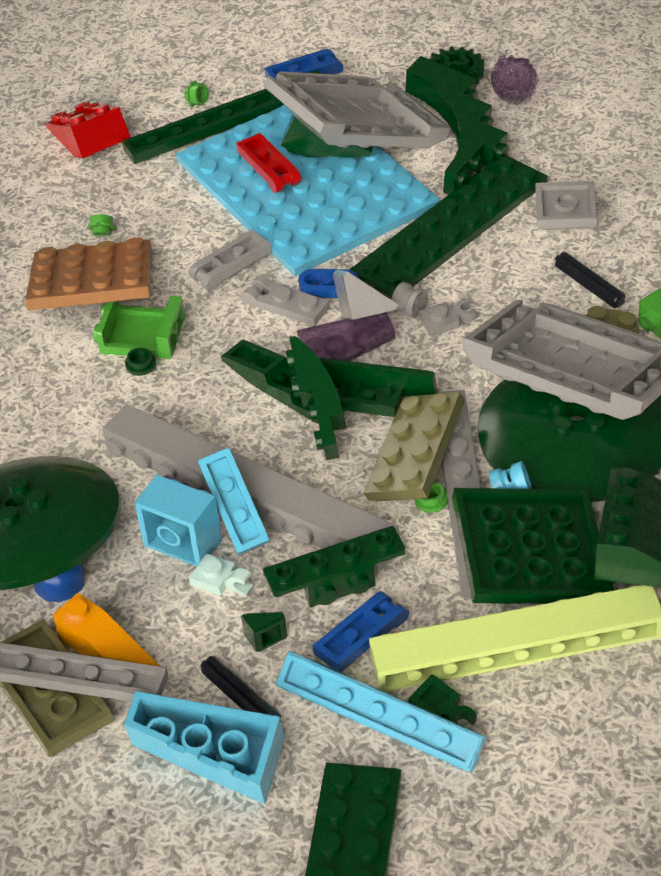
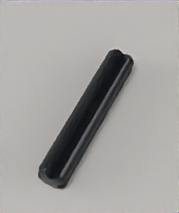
[555,252,626,309]
[200,655,282,723]

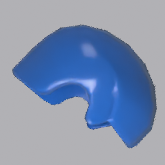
[34,563,84,602]

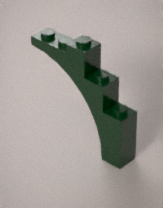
[405,56,509,195]

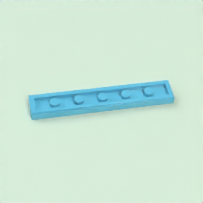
[276,651,487,772]

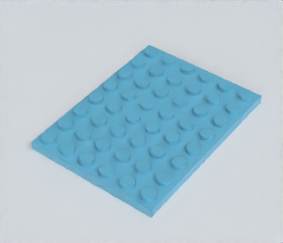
[176,105,440,276]

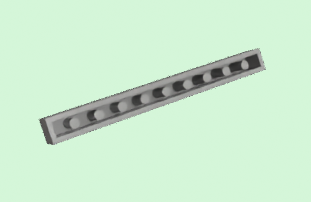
[103,404,400,574]

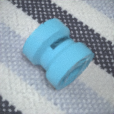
[489,461,532,489]

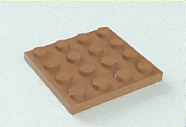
[25,238,152,311]

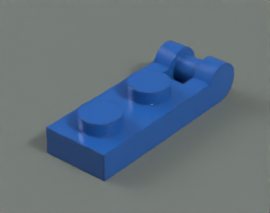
[264,49,343,79]
[313,591,410,672]

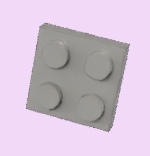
[535,181,597,229]

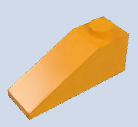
[53,593,160,667]

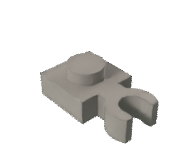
[419,299,477,336]

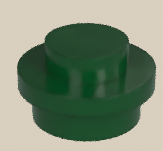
[125,348,156,376]

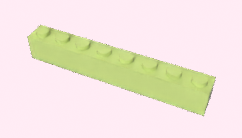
[369,585,661,692]

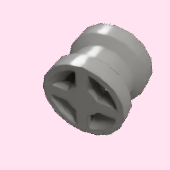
[391,282,428,319]

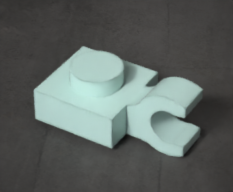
[189,554,254,596]

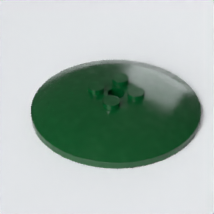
[478,380,661,502]
[0,456,121,590]

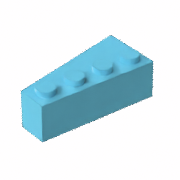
[124,691,285,804]

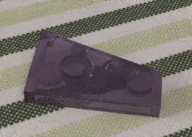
[297,312,395,361]

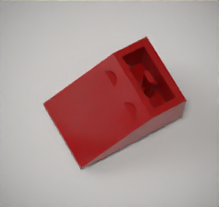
[44,101,131,159]

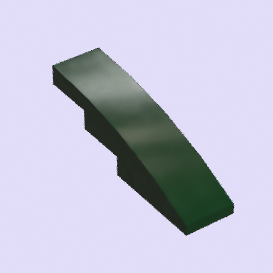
[221,339,318,424]

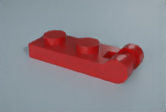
[236,133,301,193]

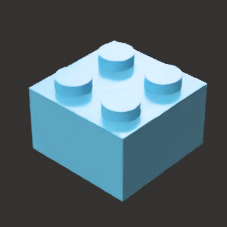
[135,475,222,566]

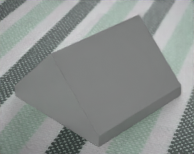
[333,270,398,320]

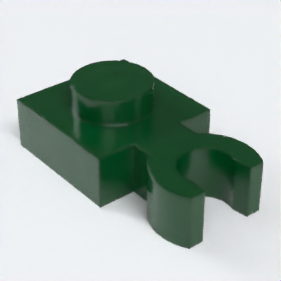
[408,674,477,725]

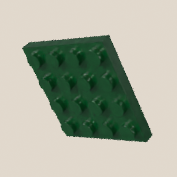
[452,488,614,604]

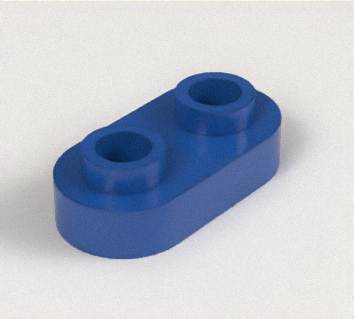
[298,269,358,298]

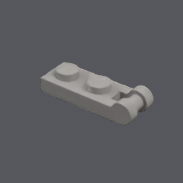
[189,229,272,292]
[241,274,330,326]

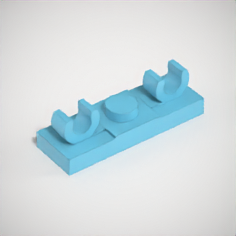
[198,448,270,555]

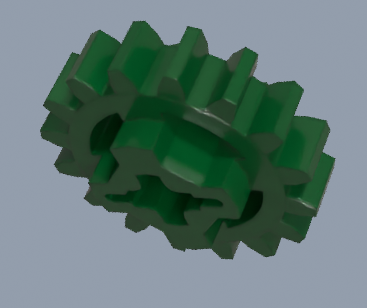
[430,46,484,84]

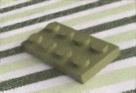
[364,392,465,501]
[0,619,114,757]

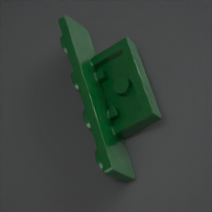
[318,357,438,417]
[263,526,406,608]

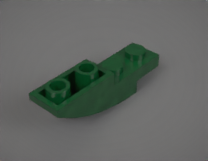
[286,336,347,460]

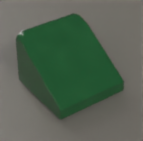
[241,612,287,652]

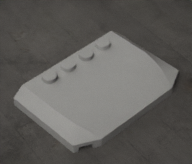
[264,72,451,149]
[462,300,661,420]

